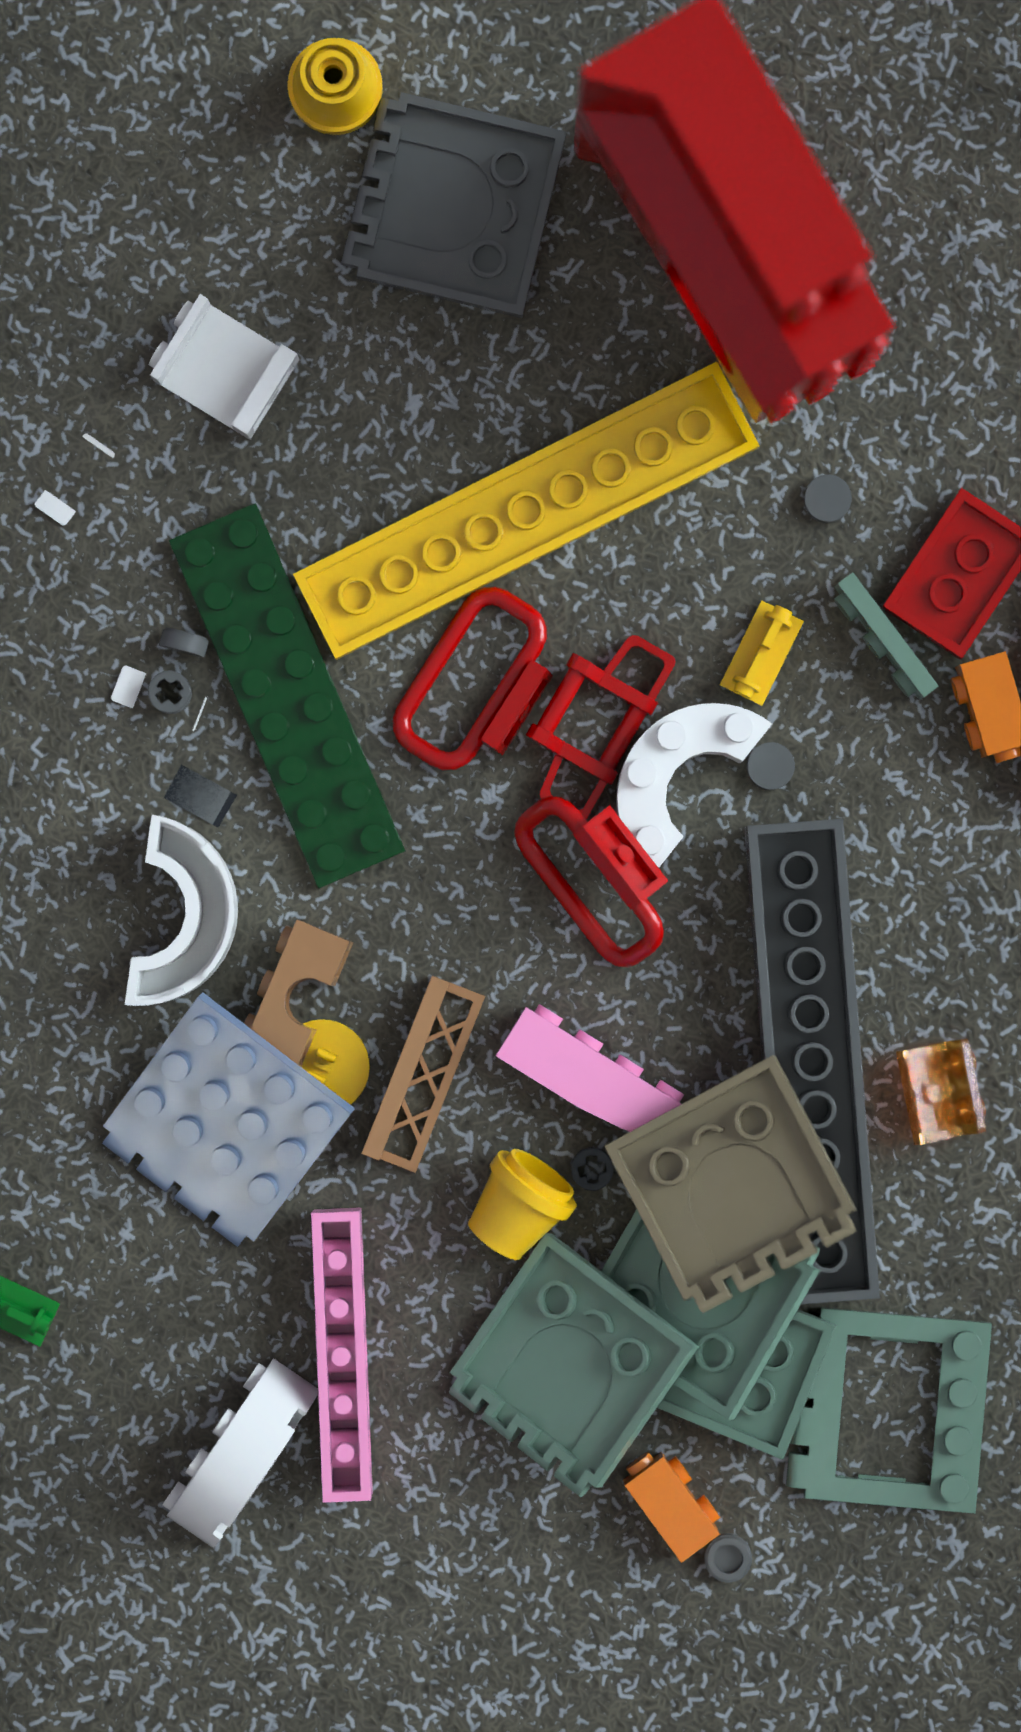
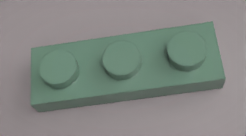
[834,572,939,700]

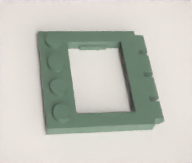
[786,1307,992,1514]

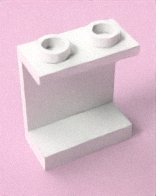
[149,294,299,440]

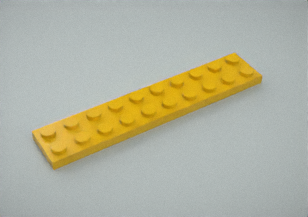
[293,362,760,660]

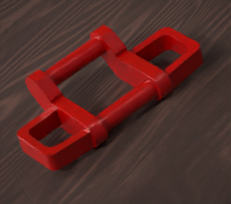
[525,635,676,819]

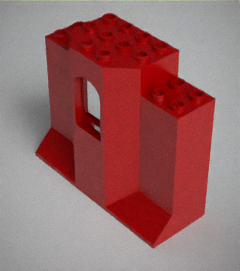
[573,0,896,424]

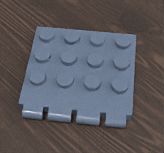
[102,992,355,1247]

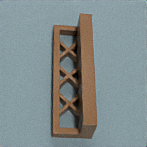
[361,975,485,1173]

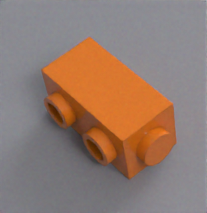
[951,651,1021,764]
[623,1452,721,1563]

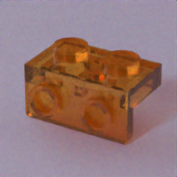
[896,1039,986,1145]

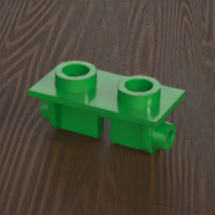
[0,1275,61,1347]

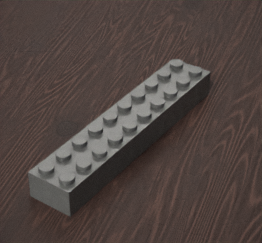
[744,819,880,1304]

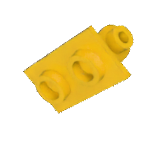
[720,600,804,706]

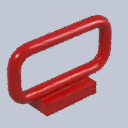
[393,587,553,770]
[514,796,668,968]

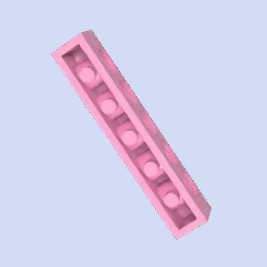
[311,1208,373,1503]

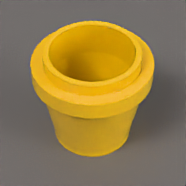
[288,38,383,135]
[468,1149,577,1260]

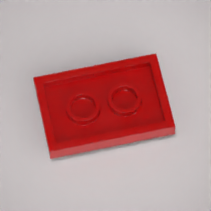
[881,488,1021,660]

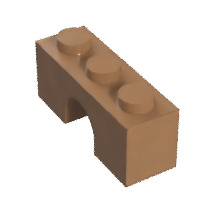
[244,919,353,1067]

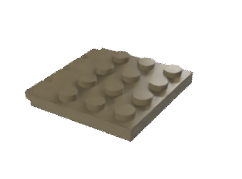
[604,1055,857,1313]

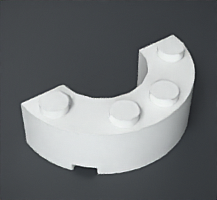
[616,703,772,868]
[125,815,238,1006]
[163,1358,318,1548]

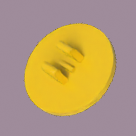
[301,1019,370,1105]

